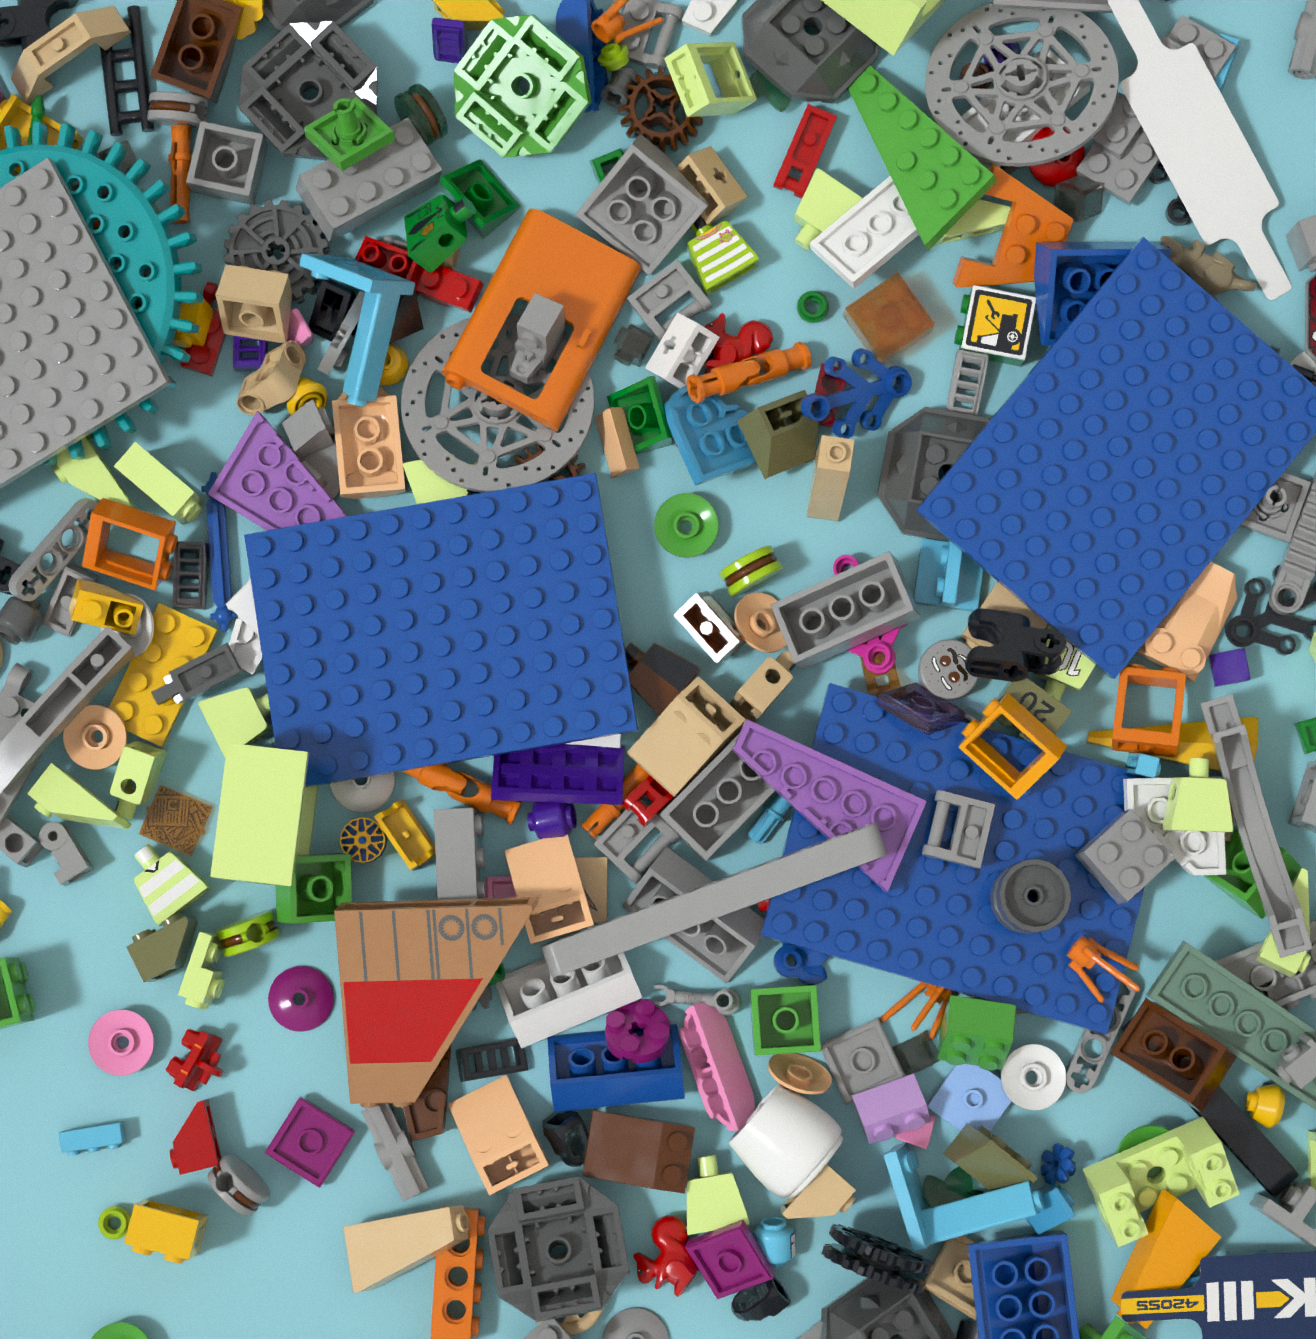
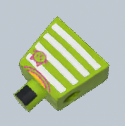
[687,215,759,296]

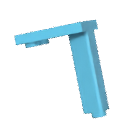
[299,253,415,407]
[884,1142,1045,1252]

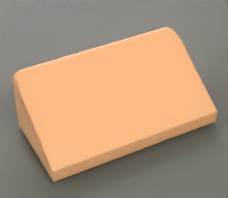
[595,407,640,478]

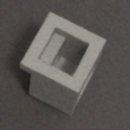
[1275,1033,1316,1089]

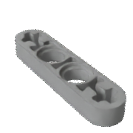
[8,498,99,602]
[1065,975,1135,1093]

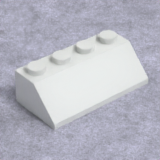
[496,952,643,1048]

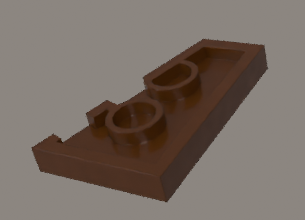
[403,1044,452,1141]

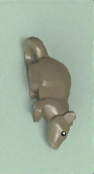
[1160,236,1257,295]

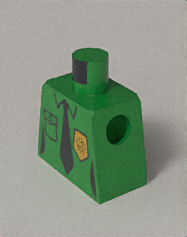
[404,194,476,273]

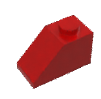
[169,1099,222,1175]

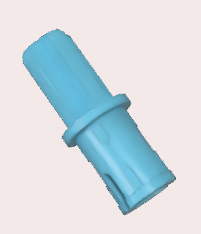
[747,793,791,845]

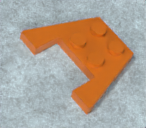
[952,164,1074,288]

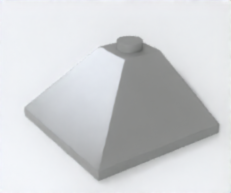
[575,134,709,276]

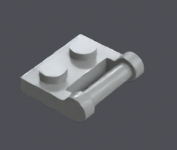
[613,0,684,70]
[627,260,712,343]
[922,790,995,869]
[594,800,681,884]

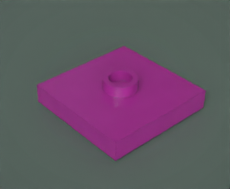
[265,1096,356,1188]
[685,1220,776,1300]

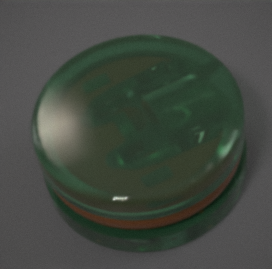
[394,83,448,147]

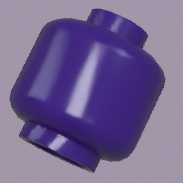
[527,802,577,839]

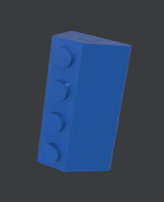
[547,1024,685,1112]

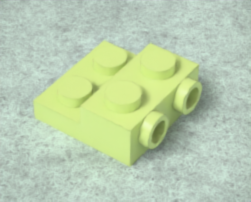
[178,932,225,1010]

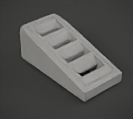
[945,350,989,416]

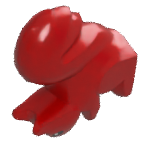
[704,313,773,374]
[633,1215,699,1297]

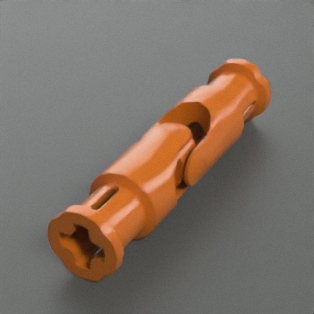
[686,341,811,404]
[396,764,523,825]

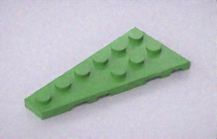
[848,65,998,251]

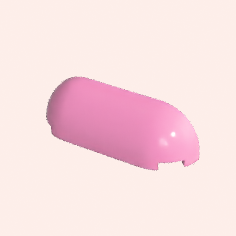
[680,1002,755,1131]

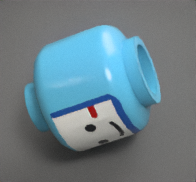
[753,1217,796,1269]

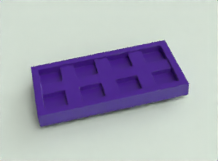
[491,744,625,805]

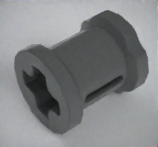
[601,66,637,108]

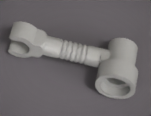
[653,985,742,1016]

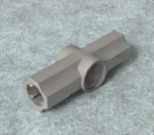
[1288,0,1316,80]
[361,1103,429,1201]

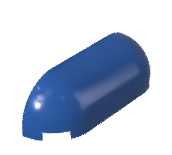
[556,0,608,113]

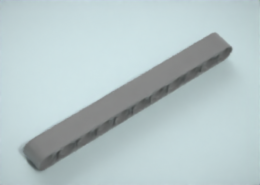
[541,822,888,978]

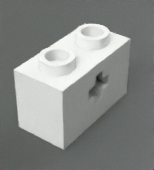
[645,313,720,389]

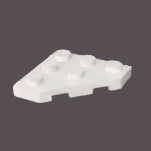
[1123,776,1226,875]

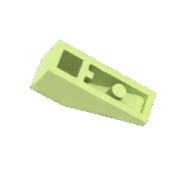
[935,199,1011,245]
[52,437,135,508]
[27,763,132,829]
[1255,868,1311,978]

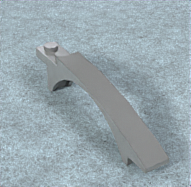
[1200,694,1313,958]

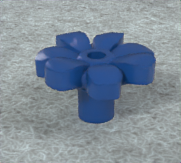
[1040,1143,1076,1185]

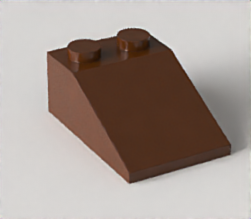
[150,0,244,103]
[1111,998,1237,1113]
[582,1110,695,1194]

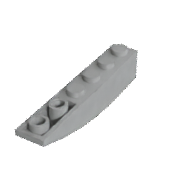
[0,626,135,796]

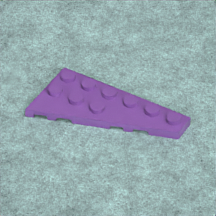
[208,411,348,531]
[732,719,927,892]

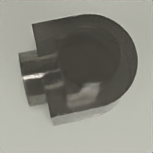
[613,323,654,367]

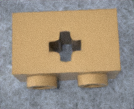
[677,146,748,225]

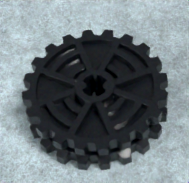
[821,1224,933,1294]

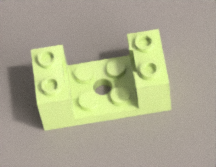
[1082,1117,1240,1248]

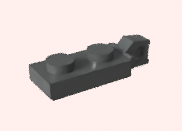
[151,643,243,705]

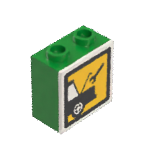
[954,285,1036,367]

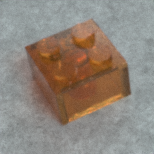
[843,272,935,365]

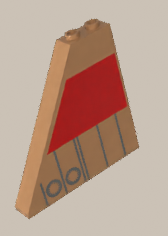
[334,897,538,1108]

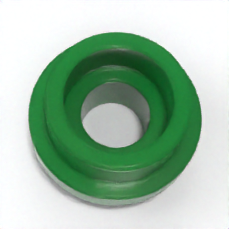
[797,291,829,323]

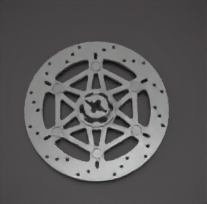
[925,3,1119,167]
[401,314,594,493]

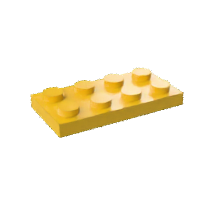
[109,603,219,748]

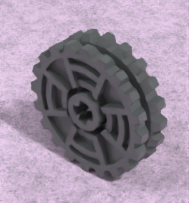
[224,200,330,304]

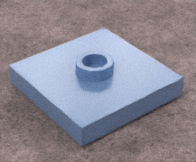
[927,1064,1011,1131]

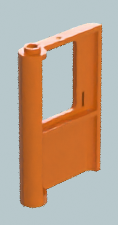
[442,209,641,432]

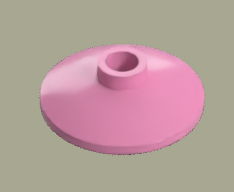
[88,1010,154,1076]

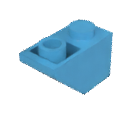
[1025,1183,1076,1235]

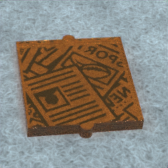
[139,785,213,856]

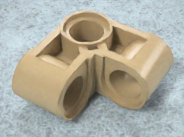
[236,341,306,415]

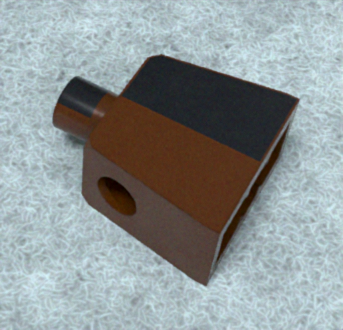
[625,642,700,717]

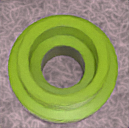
[598,42,629,71]
[98,1206,131,1240]

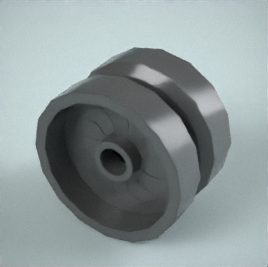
[990,859,1071,935]

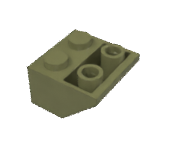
[737,390,818,479]
[126,914,198,982]
[943,1123,1038,1191]

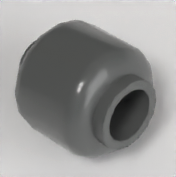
[0,597,44,645]

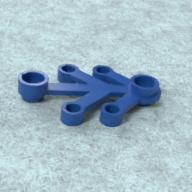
[801,348,912,439]

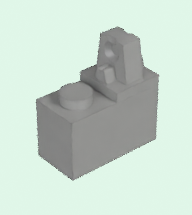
[510,293,566,384]

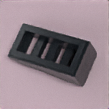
[173,541,209,610]
[455,1039,528,1082]

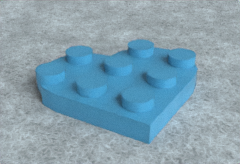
[663,385,756,486]

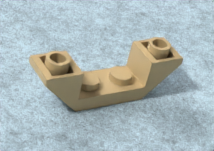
[10,6,131,105]

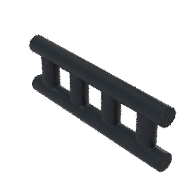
[100,5,155,136]

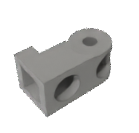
[0,815,44,868]
[39,822,94,886]

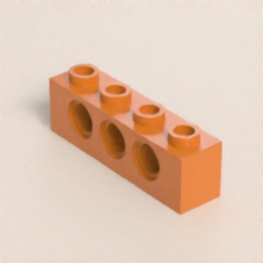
[430,1206,486,1339]

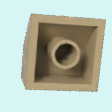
[216,264,292,343]
[780,1164,856,1219]

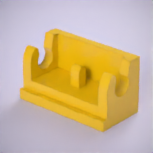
[374,800,436,871]

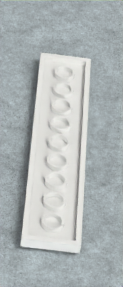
[810,50,1090,289]

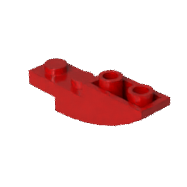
[355,236,484,313]

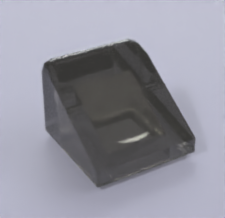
[892,1030,939,1076]

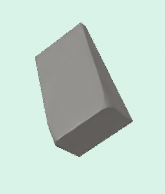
[42,563,100,637]

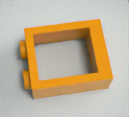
[958,693,1067,800]

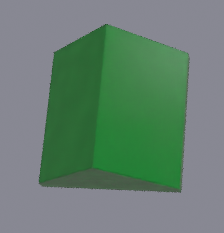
[439,159,521,239]
[607,376,672,455]

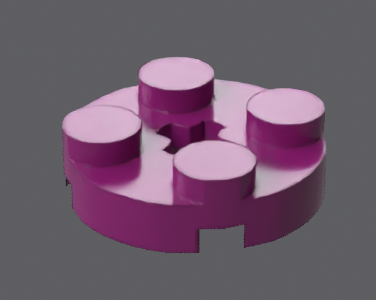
[605,999,671,1063]

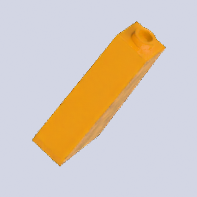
[1110,1189,1221,1329]

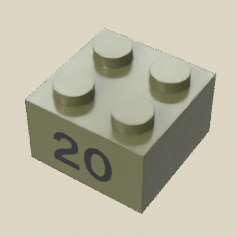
[996,677,1072,744]

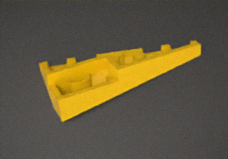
[1086,717,1258,773]

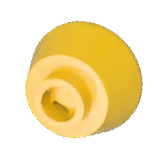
[380,343,408,386]
[286,377,328,415]
[1245,1084,1285,1129]

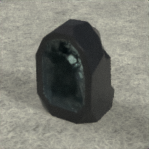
[542,1110,588,1167]
[731,1277,791,1321]

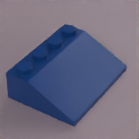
[1034,242,1171,346]
[967,1230,1080,1339]

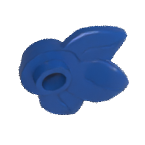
[773,942,830,985]

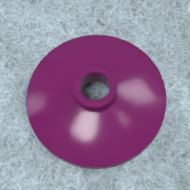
[268,966,334,1032]

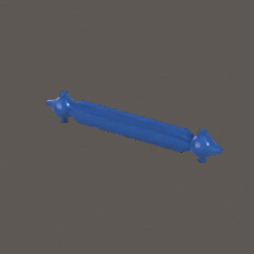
[201,472,237,632]

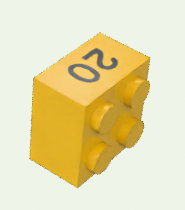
[124,1199,208,1264]

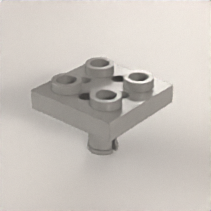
[1240,472,1311,543]

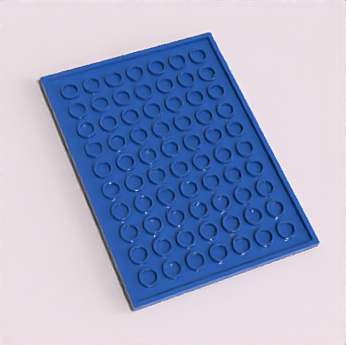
[915,237,1316,679]
[244,473,638,788]
[760,683,1149,1035]

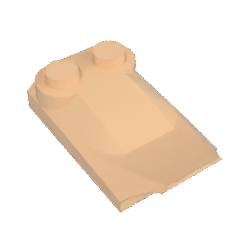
[332,387,405,499]
[1136,562,1238,683]

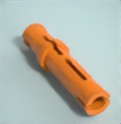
[168,125,192,224]
[580,763,650,839]

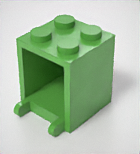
[0,957,36,1029]

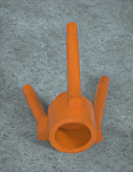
[591,0,663,44]
[1066,935,1140,1002]
[880,982,956,1039]

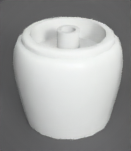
[728,1083,843,1199]

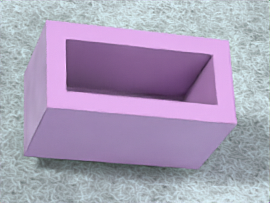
[852,1073,931,1144]

